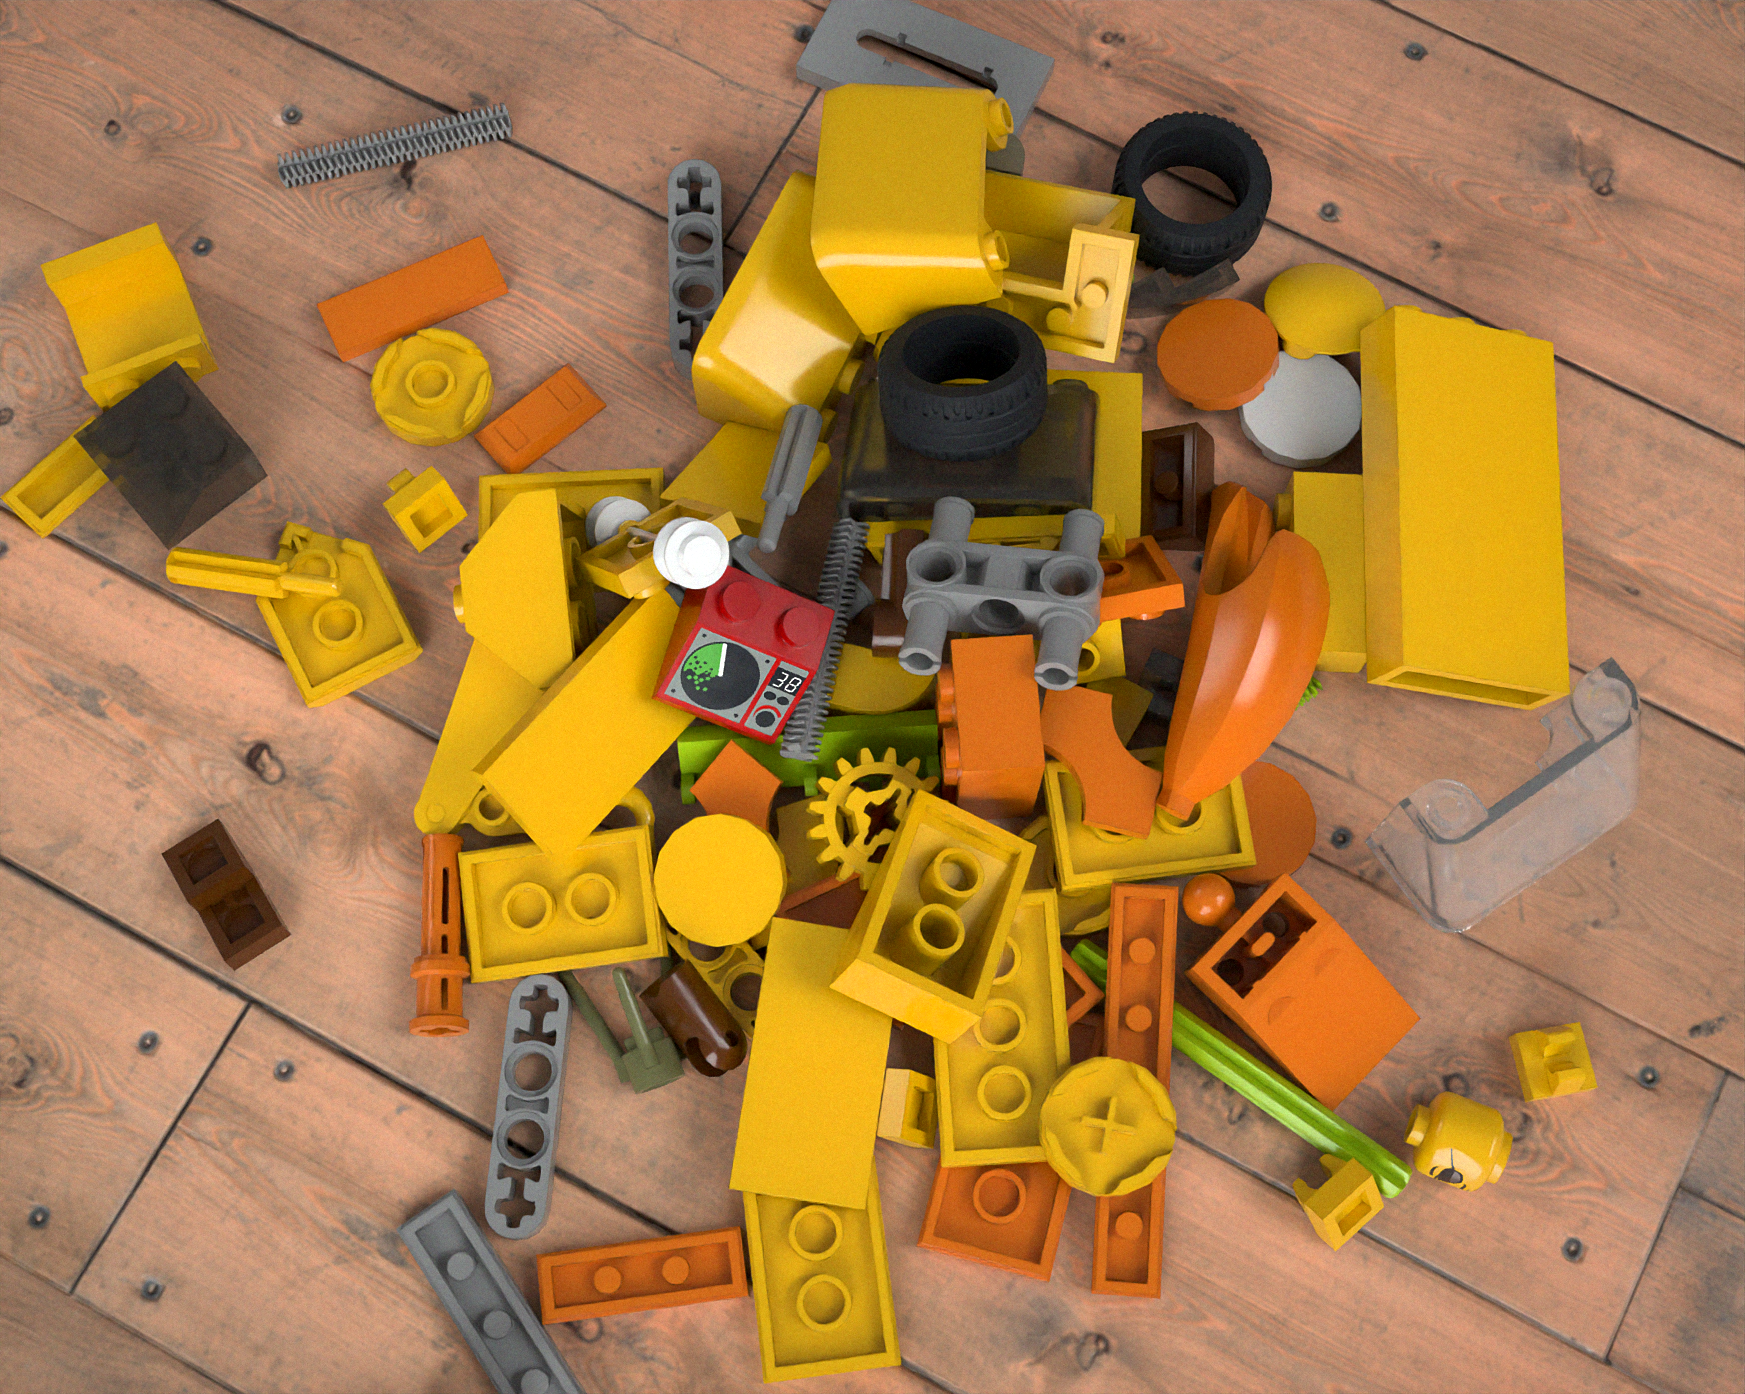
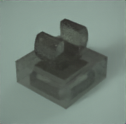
[1138,647,1184,730]

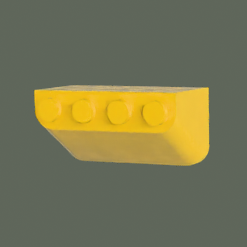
[691,169,883,444]

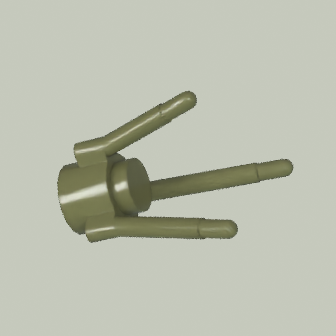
[558,945,688,1095]

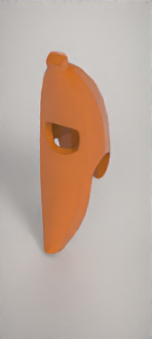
[1156,481,1330,821]

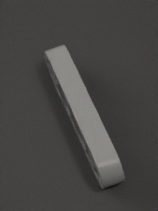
[668,159,725,380]
[484,974,573,1241]

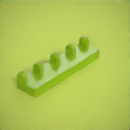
[677,709,941,805]

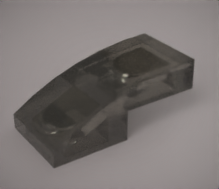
[1126,259,1240,319]

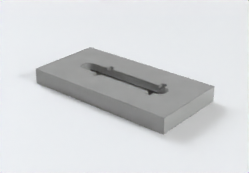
[796,0,1055,139]

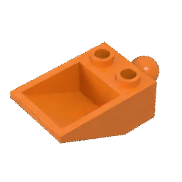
[1182,872,1421,1112]

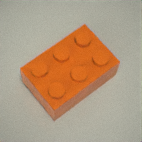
[934,634,1045,820]

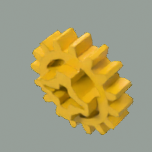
[806,747,949,891]

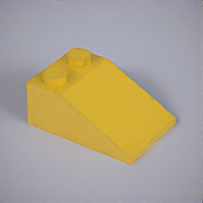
[829,788,1037,1044]

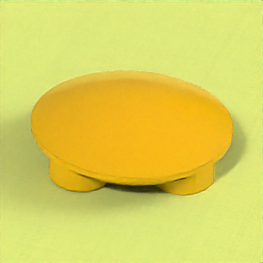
[1264,263,1385,359]

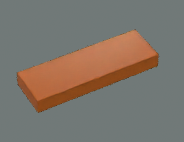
[316,235,509,363]
[536,1226,749,1325]

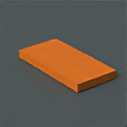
[916,1012,1105,1283]

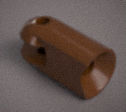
[639,958,748,1077]

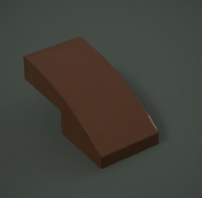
[162,819,291,971]

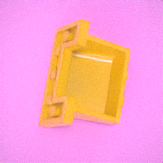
[972,170,1140,363]

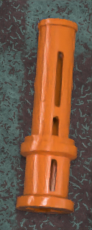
[409,833,470,1037]

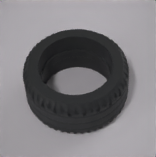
[1111,111,1272,277]
[877,305,1048,462]

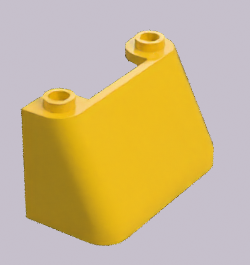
[810,83,1014,336]

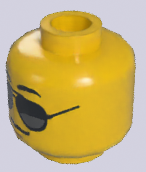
[1404,1091,1513,1192]

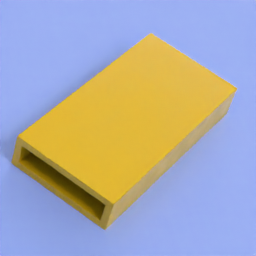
[1360,305,1570,711]

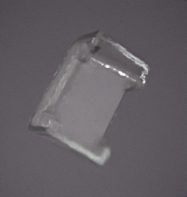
[1365,657,1641,933]

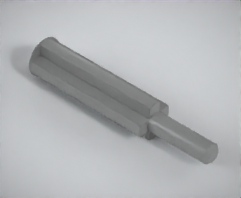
[756,404,823,553]

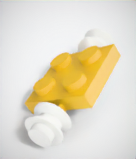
[575,496,742,599]

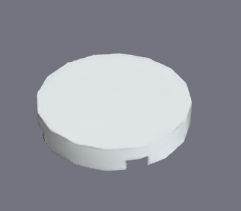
[1238,351,1362,469]

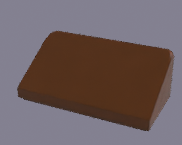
[1140,422,1215,552]

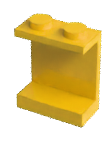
[40,222,219,413]

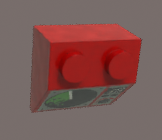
[651,565,835,745]

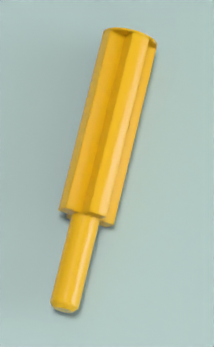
[166,547,343,599]

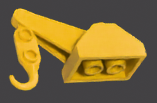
[414,488,655,837]

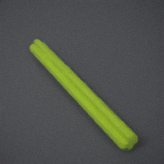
[1069,939,1412,1198]

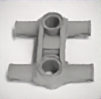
[898,496,1105,691]

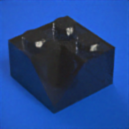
[73,361,268,550]

